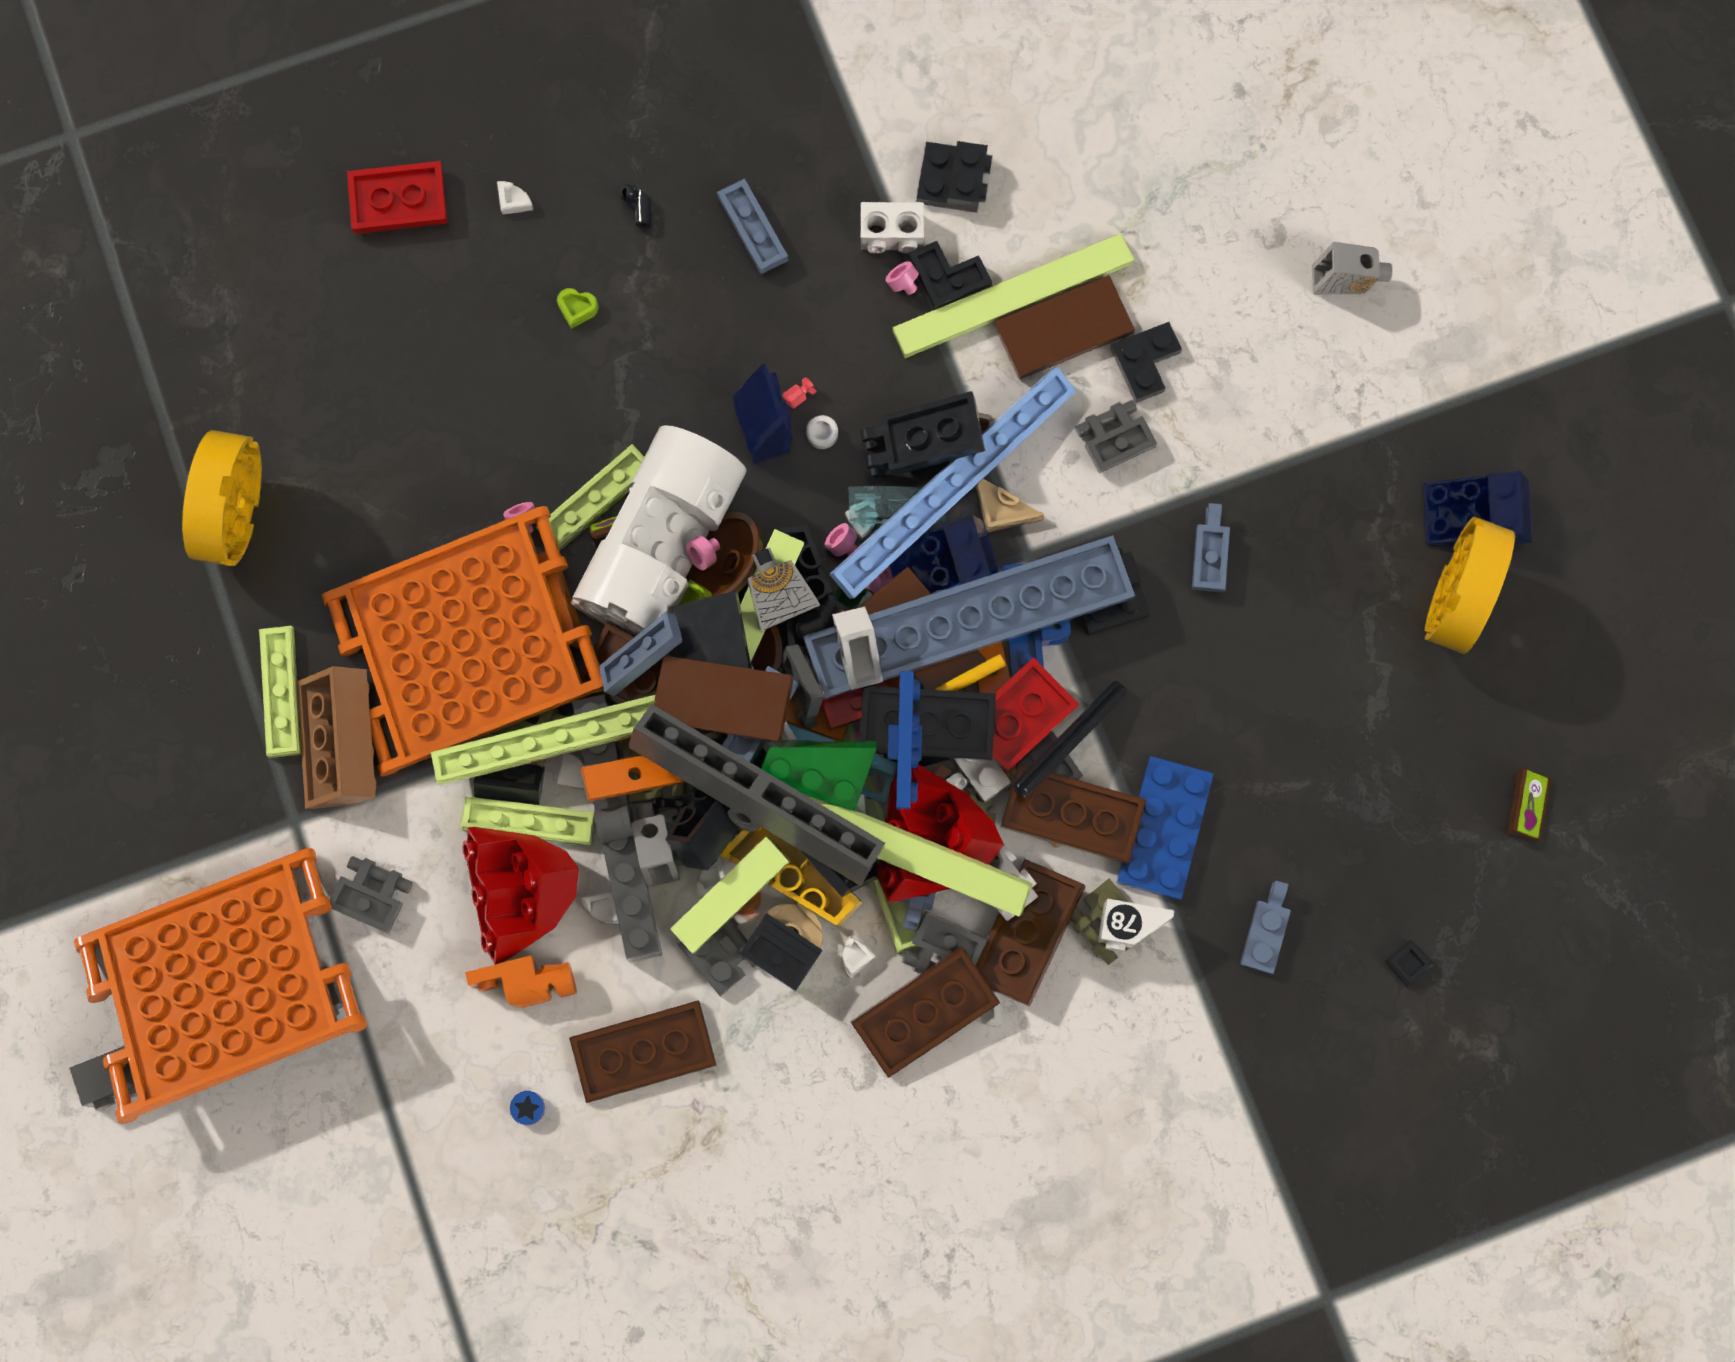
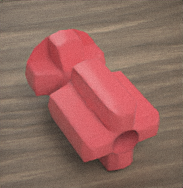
[782,377,817,409]

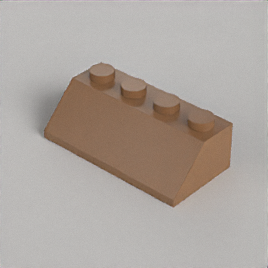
[297,666,376,809]

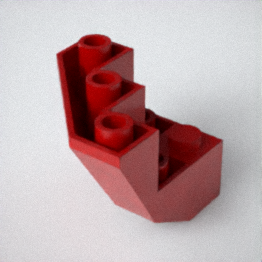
[877,764,1004,902]
[462,827,579,964]

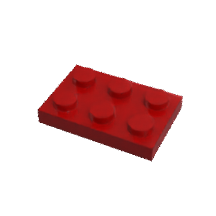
[347,161,448,234]
[992,657,1079,773]

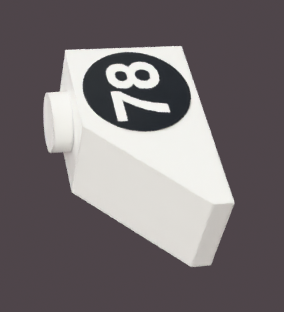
[833,607,883,690]
[1098,899,1174,952]

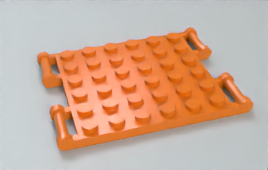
[321,506,604,776]
[74,848,367,1124]

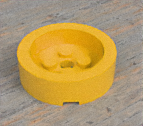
[182,430,262,566]
[1424,517,1515,654]

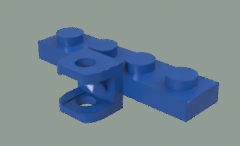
[1001,564,1071,678]
[888,671,922,810]

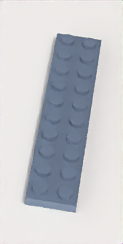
[803,535,1135,700]

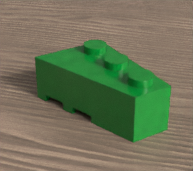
[761,740,877,811]

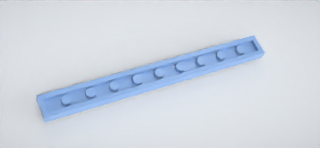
[829,367,1077,599]

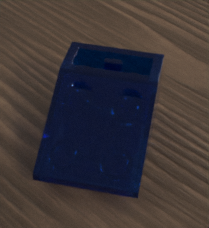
[732,363,793,464]
[1424,471,1532,546]
[889,515,999,594]

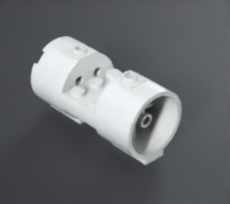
[570,425,746,636]

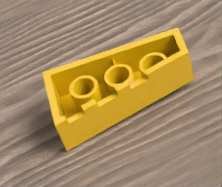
[720,826,863,926]

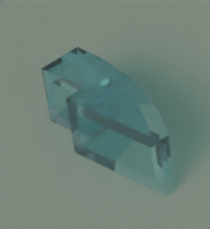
[848,486,946,525]

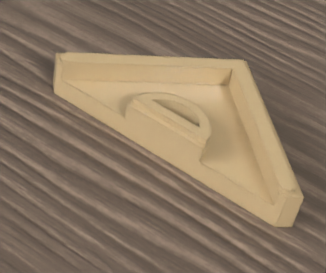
[975,479,1044,533]

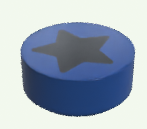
[510,1091,545,1125]

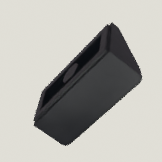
[473,764,545,805]

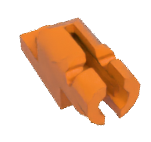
[465,955,577,1008]

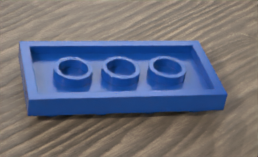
[1116,756,1214,901]

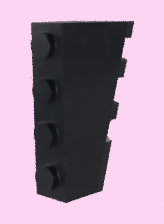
[775,525,841,660]
[665,748,766,870]

